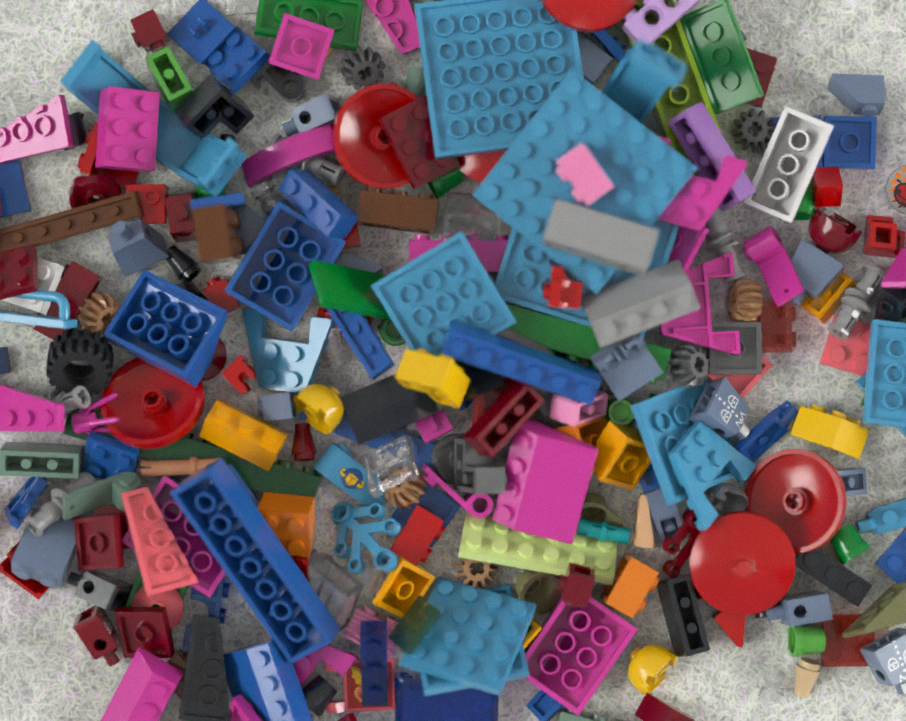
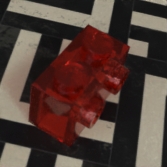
[757,300,796,353]

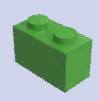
[145,46,193,112]

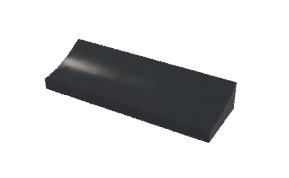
[340,359,505,446]

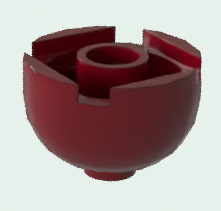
[808,207,862,255]

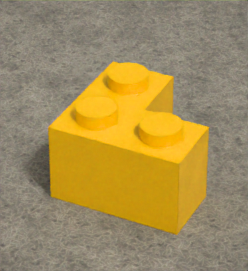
[395,348,471,409]
[790,404,869,459]

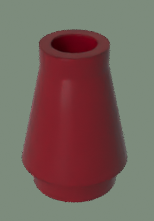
[291,423,317,462]

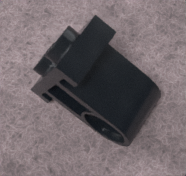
[249,54,305,103]
[874,287,906,323]

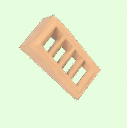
[632,494,655,549]

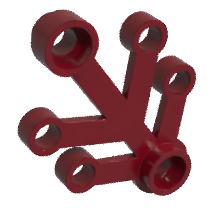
[662,507,702,600]

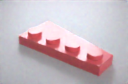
[121,487,199,596]

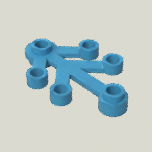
[331,502,400,575]

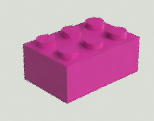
[95,87,160,173]

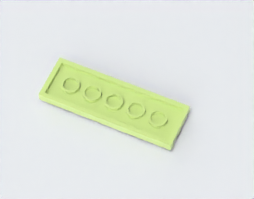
[458,512,618,585]

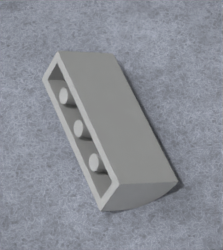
[542,199,659,277]

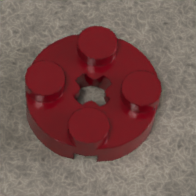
[69,174,122,209]

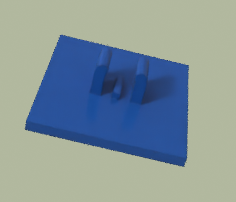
[167,0,237,65]

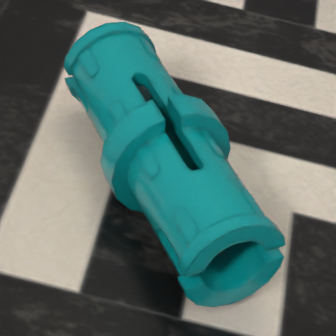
[576,519,630,545]

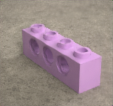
[622,0,701,44]

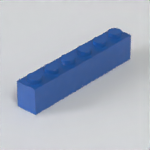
[441,320,601,405]

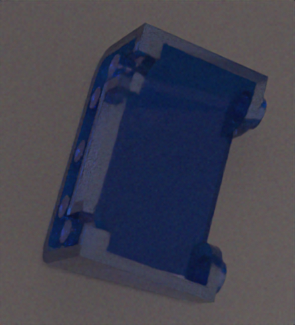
[394,672,499,721]

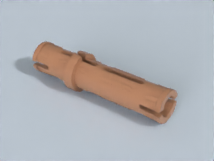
[141,456,219,477]

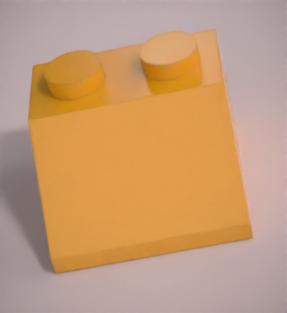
[596,421,651,490]
[372,557,435,621]

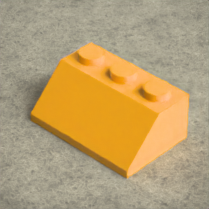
[199,398,290,472]

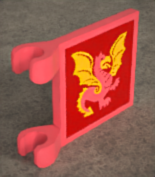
[325,658,396,714]

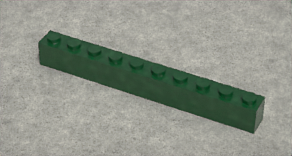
[63,401,322,499]

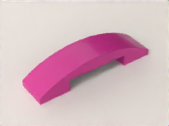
[241,124,334,188]

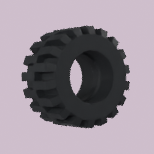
[46,328,114,397]

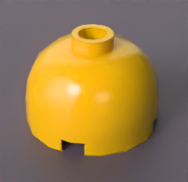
[292,383,344,435]
[628,644,678,696]

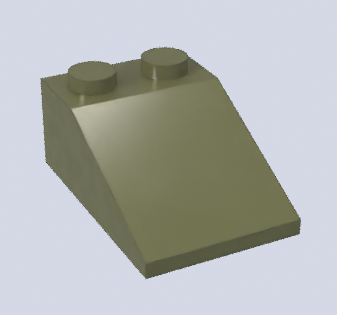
[841,581,906,638]

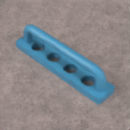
[0,290,77,329]

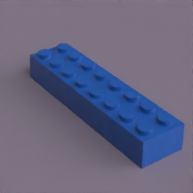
[170,458,341,664]

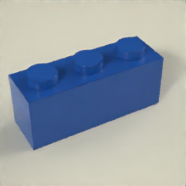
[278,169,359,238]

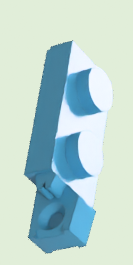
[855,498,906,534]

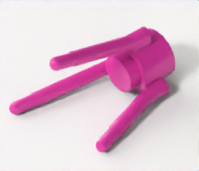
[71,393,119,435]

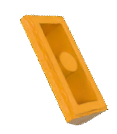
[801,273,856,325]

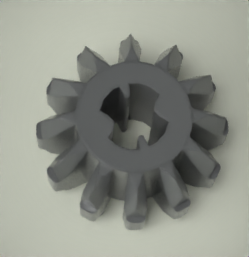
[341,46,385,91]
[731,108,776,153]
[668,344,711,388]

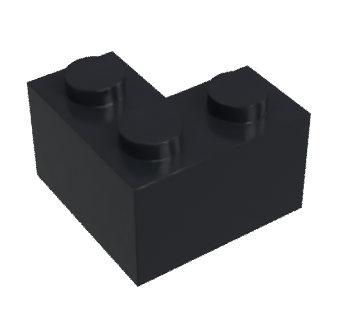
[175,74,254,140]

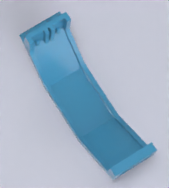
[601,38,687,124]
[60,40,248,196]

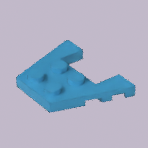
[242,308,336,393]
[667,421,756,531]

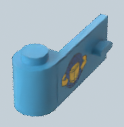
[314,441,387,514]

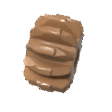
[726,279,764,322]
[77,292,120,336]
[382,464,428,509]
[455,557,499,589]

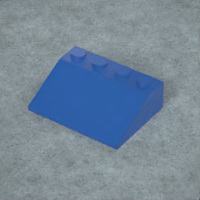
[224,201,346,332]
[103,270,228,388]
[223,639,313,721]

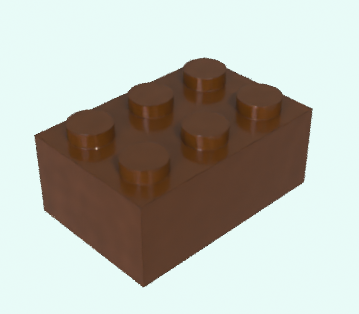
[356,186,439,235]
[192,204,245,264]

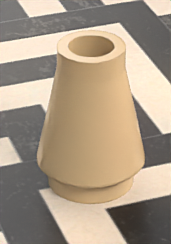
[793,657,821,698]

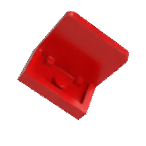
[77,122,139,190]

